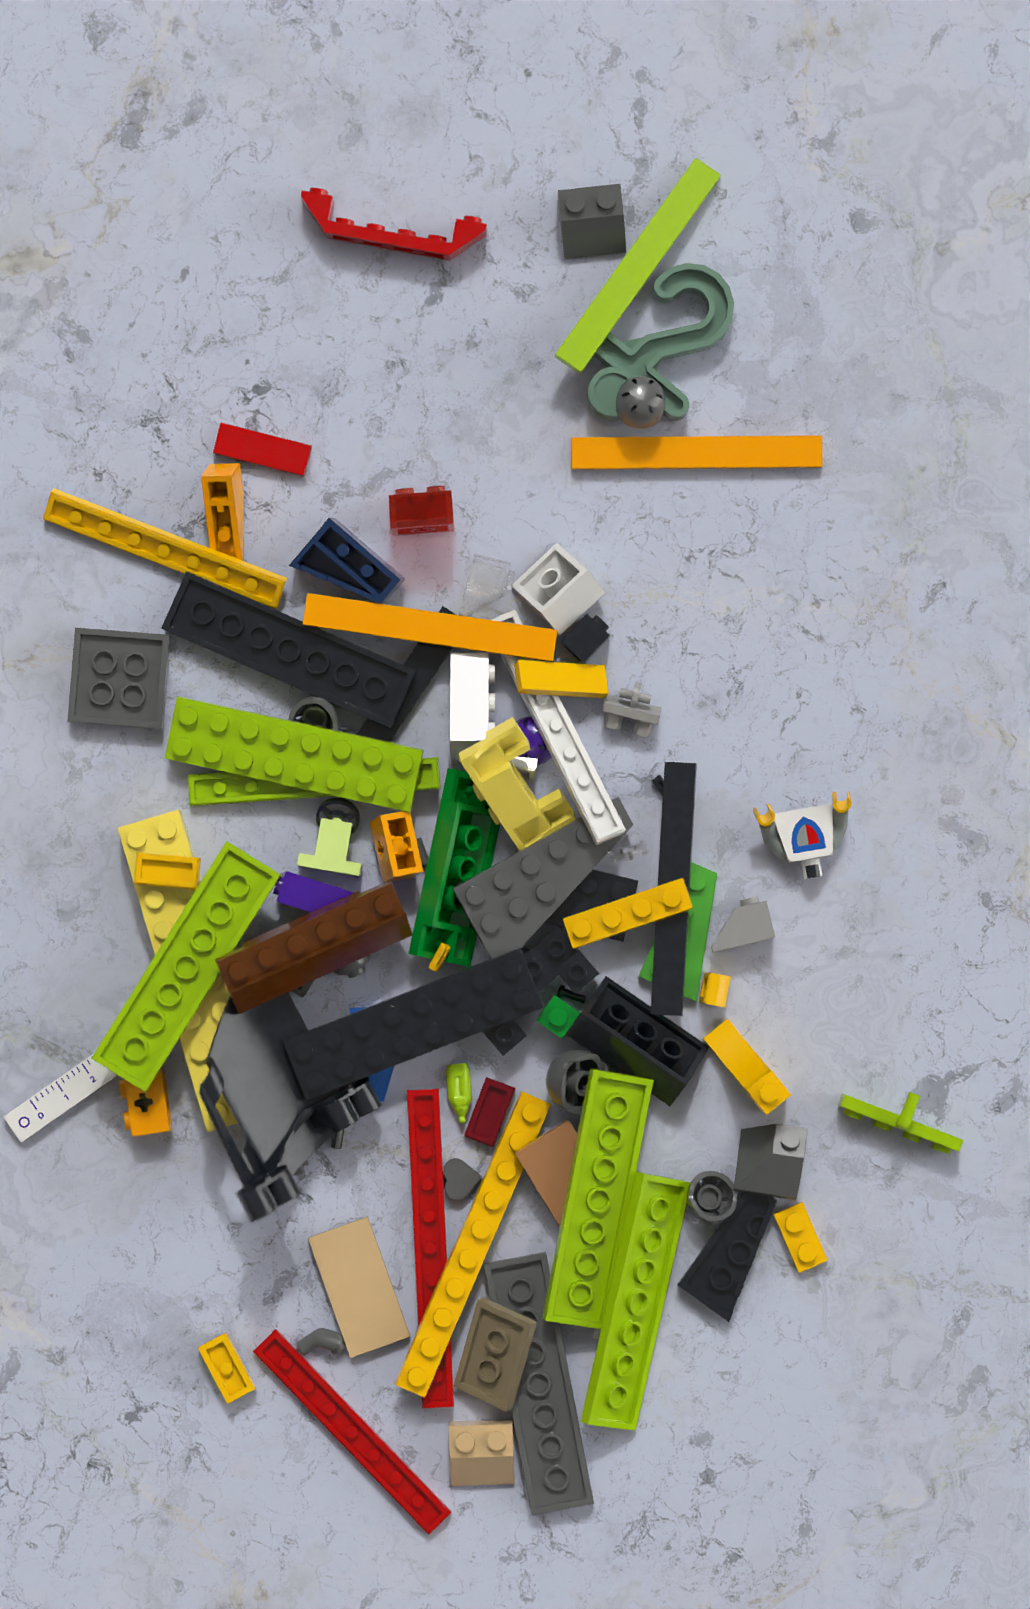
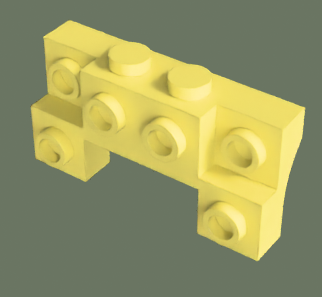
[459,717,576,851]

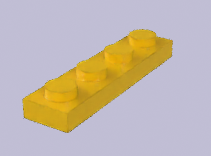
[563,878,694,949]

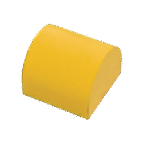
[699,972,731,1008]

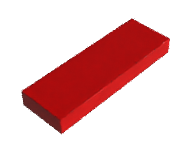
[213,422,312,477]

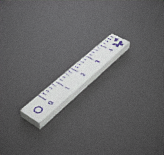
[3,1054,118,1143]

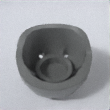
[616,376,665,429]
[288,696,338,730]
[687,1171,737,1223]

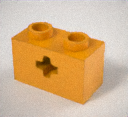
[369,811,423,883]
[119,1067,173,1136]

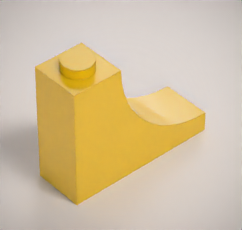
[703,1018,791,1115]

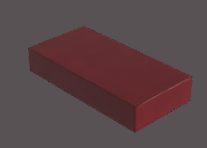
[464,1077,515,1147]

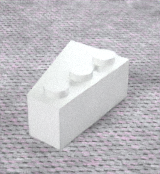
[450,653,495,764]

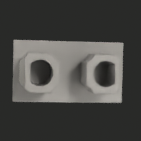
[603,682,661,737]

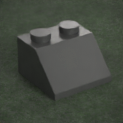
[557,183,627,260]

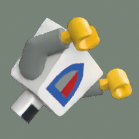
[753,791,852,879]

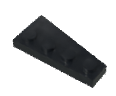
[677,1192,777,1322]

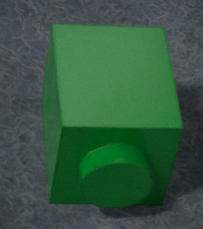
[536,995,580,1039]

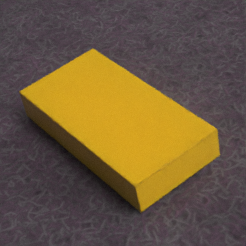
[134,852,201,890]

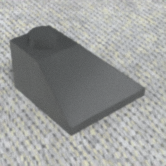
[733,1124,808,1200]

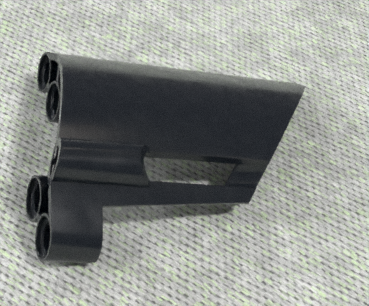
[199,992,382,1222]

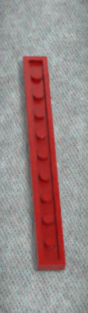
[407,1088,454,1408]

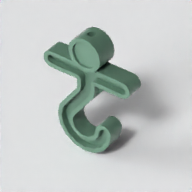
[587,263,734,422]

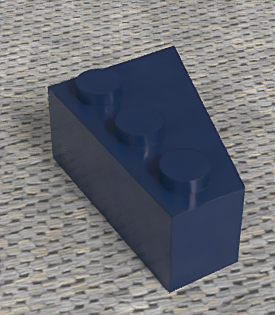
[289,518,405,604]

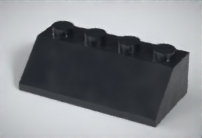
[566,976,710,1106]

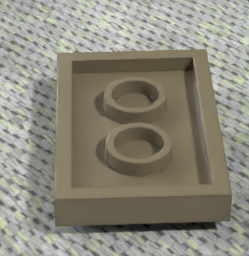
[453,1297,537,1412]

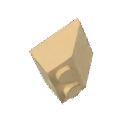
[449,1419,515,1486]

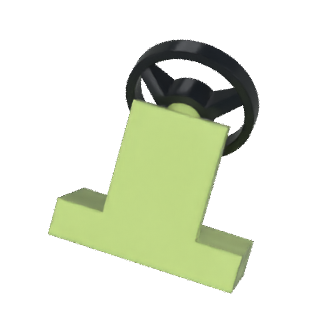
[297,798,363,877]

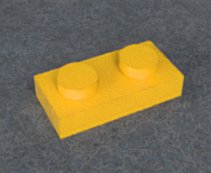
[773,1202,828,1273]
[198,1332,256,1404]

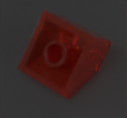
[389,486,455,536]

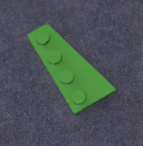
[638,862,717,1002]

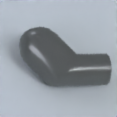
[296,1328,345,1356]

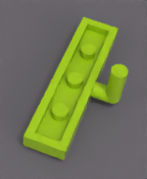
[838,1092,964,1155]

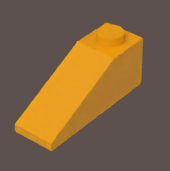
[201,463,244,561]

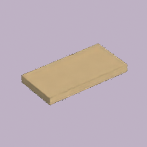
[308,1216,410,1358]

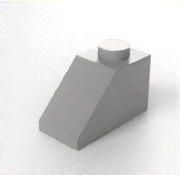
[711,896,775,952]

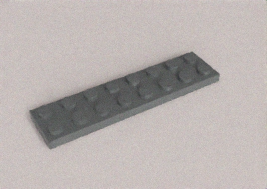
[484,1252,594,1515]

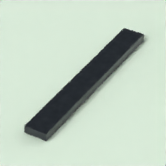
[651,762,697,1016]

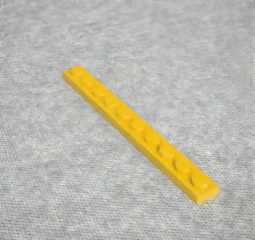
[394,1091,551,1398]

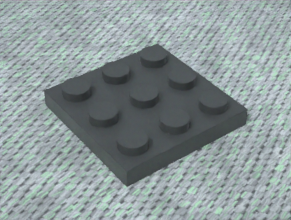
[67,627,170,729]

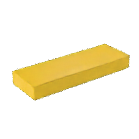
[514,660,609,698]

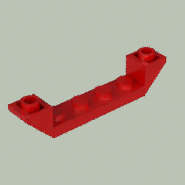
[301,187,487,261]

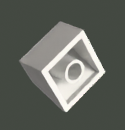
[511,543,606,635]

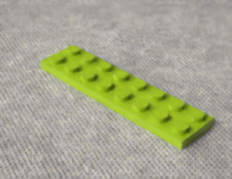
[165,696,424,812]
[91,841,281,1092]
[542,1068,654,1329]
[580,1171,691,1431]

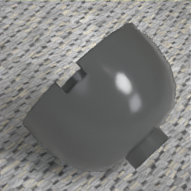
[546,1049,609,1115]

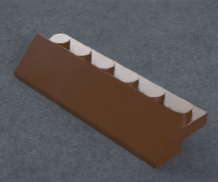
[215,880,413,1014]

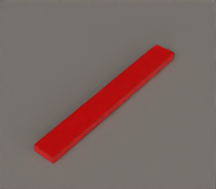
[253,1328,452,1535]

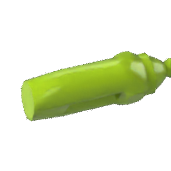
[446,1063,472,1124]

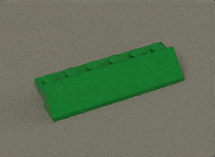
[408,768,500,967]

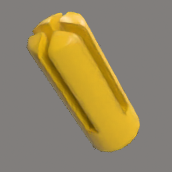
[428,943,450,972]

